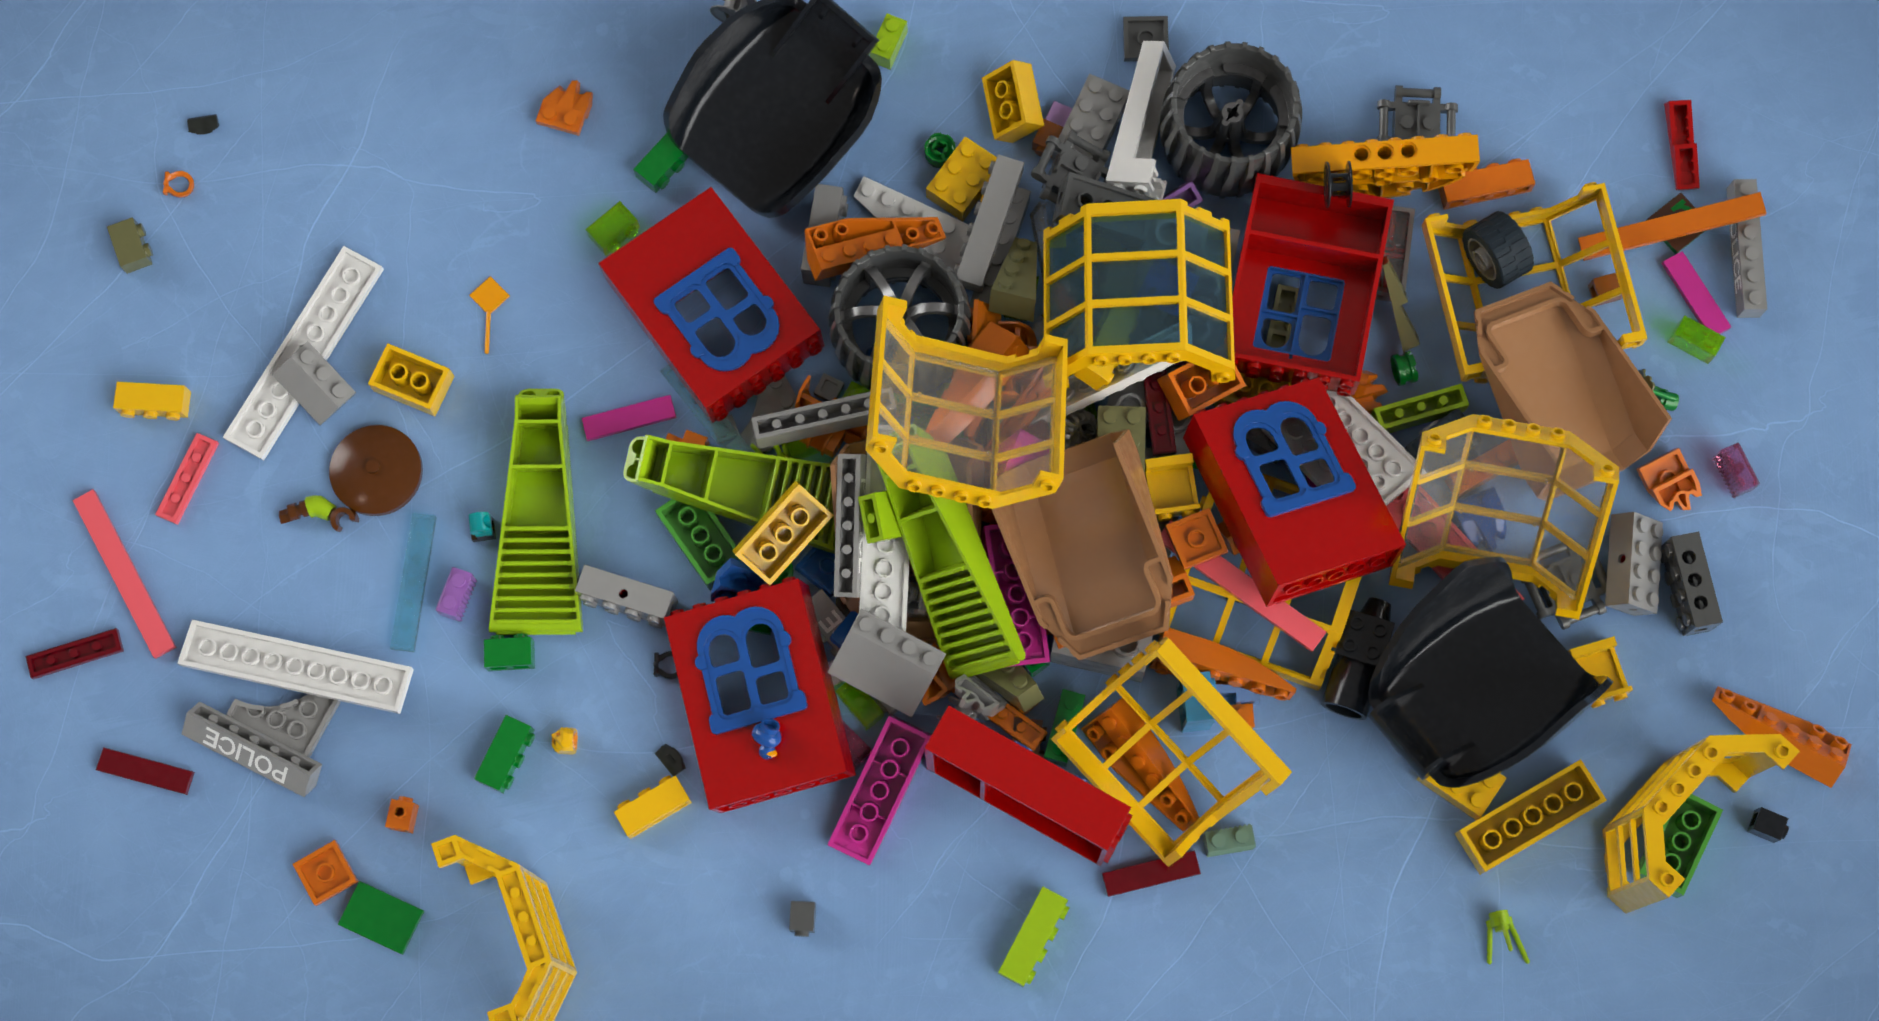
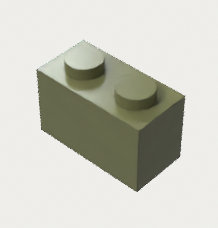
[107,217,153,274]

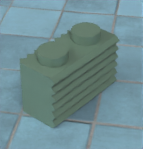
[1203,824,1256,857]

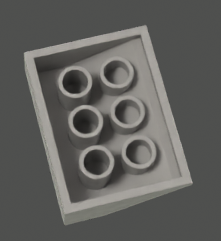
[827,609,946,717]

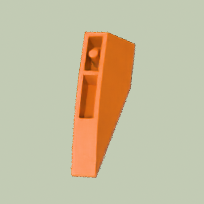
[1149,628,1296,701]
[1712,686,1852,788]
[1081,698,1199,832]

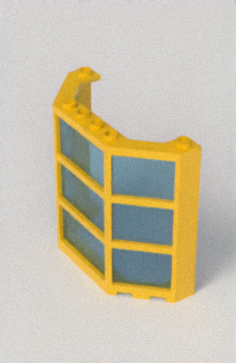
[1043,199,1235,390]

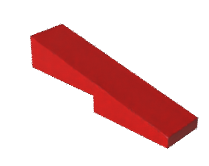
[1664,100,1700,190]

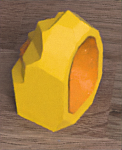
[551,727,578,755]

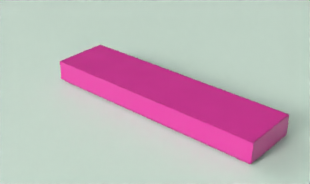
[1661,251,1731,340]
[582,395,677,441]

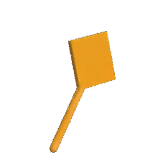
[469,276,510,354]

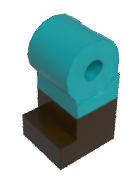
[468,512,496,542]

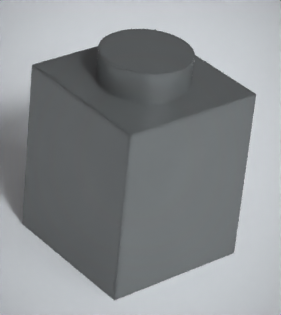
[789,901,816,937]

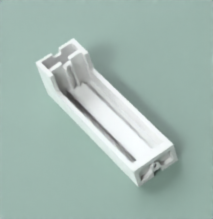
[1106,41,1176,200]

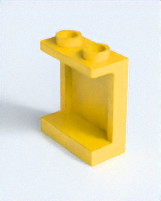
[1145,453,1201,522]
[1568,636,1633,708]

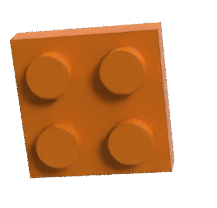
[1165,508,1228,570]
[293,840,358,906]

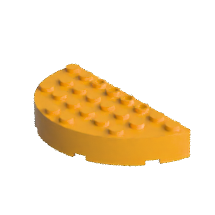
[1291,133,1480,198]

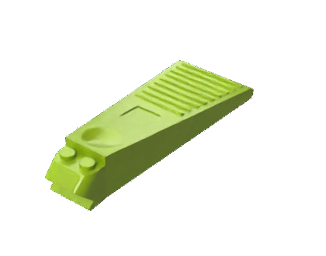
[489,388,583,635]
[876,425,1026,679]
[623,434,835,554]

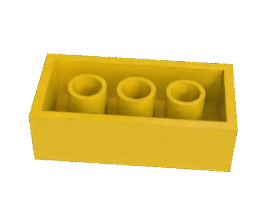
[732,481,834,585]

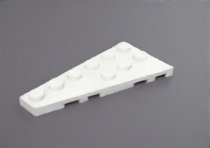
[854,176,970,270]

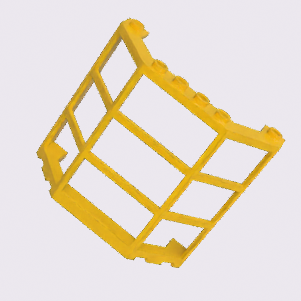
[1421,182,1648,384]
[1158,473,1362,691]
[1051,637,1292,867]
[1602,734,1800,914]

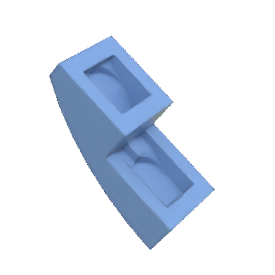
[1216,684,1260,705]

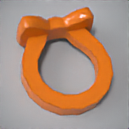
[163,171,194,198]

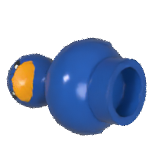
[752,718,781,760]

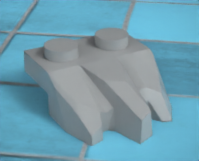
[955,674,1008,717]

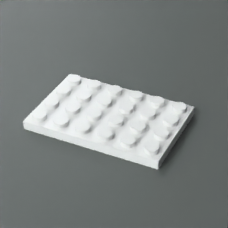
[1261,390,1425,506]

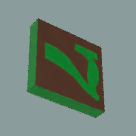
[1646,193,1707,255]

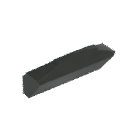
[187,114,219,135]
[655,744,686,776]

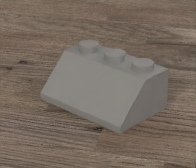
[272,341,356,425]

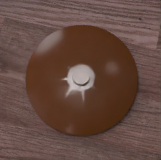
[329,425,423,516]

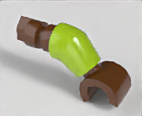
[279,495,359,532]

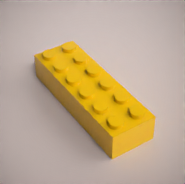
[1454,759,1607,875]

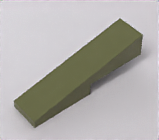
[1382,256,1420,352]
[1265,284,1299,348]

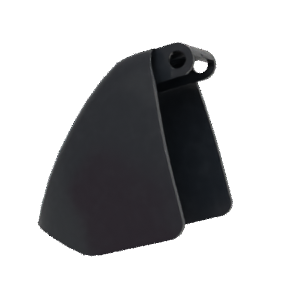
[663,0,882,218]
[1368,557,1613,788]

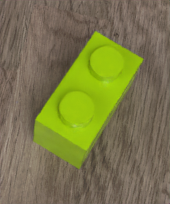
[870,13,908,70]
[858,491,902,544]

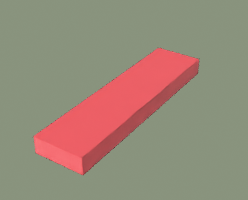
[155,433,219,525]

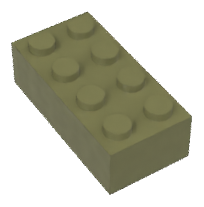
[1097,406,1146,474]

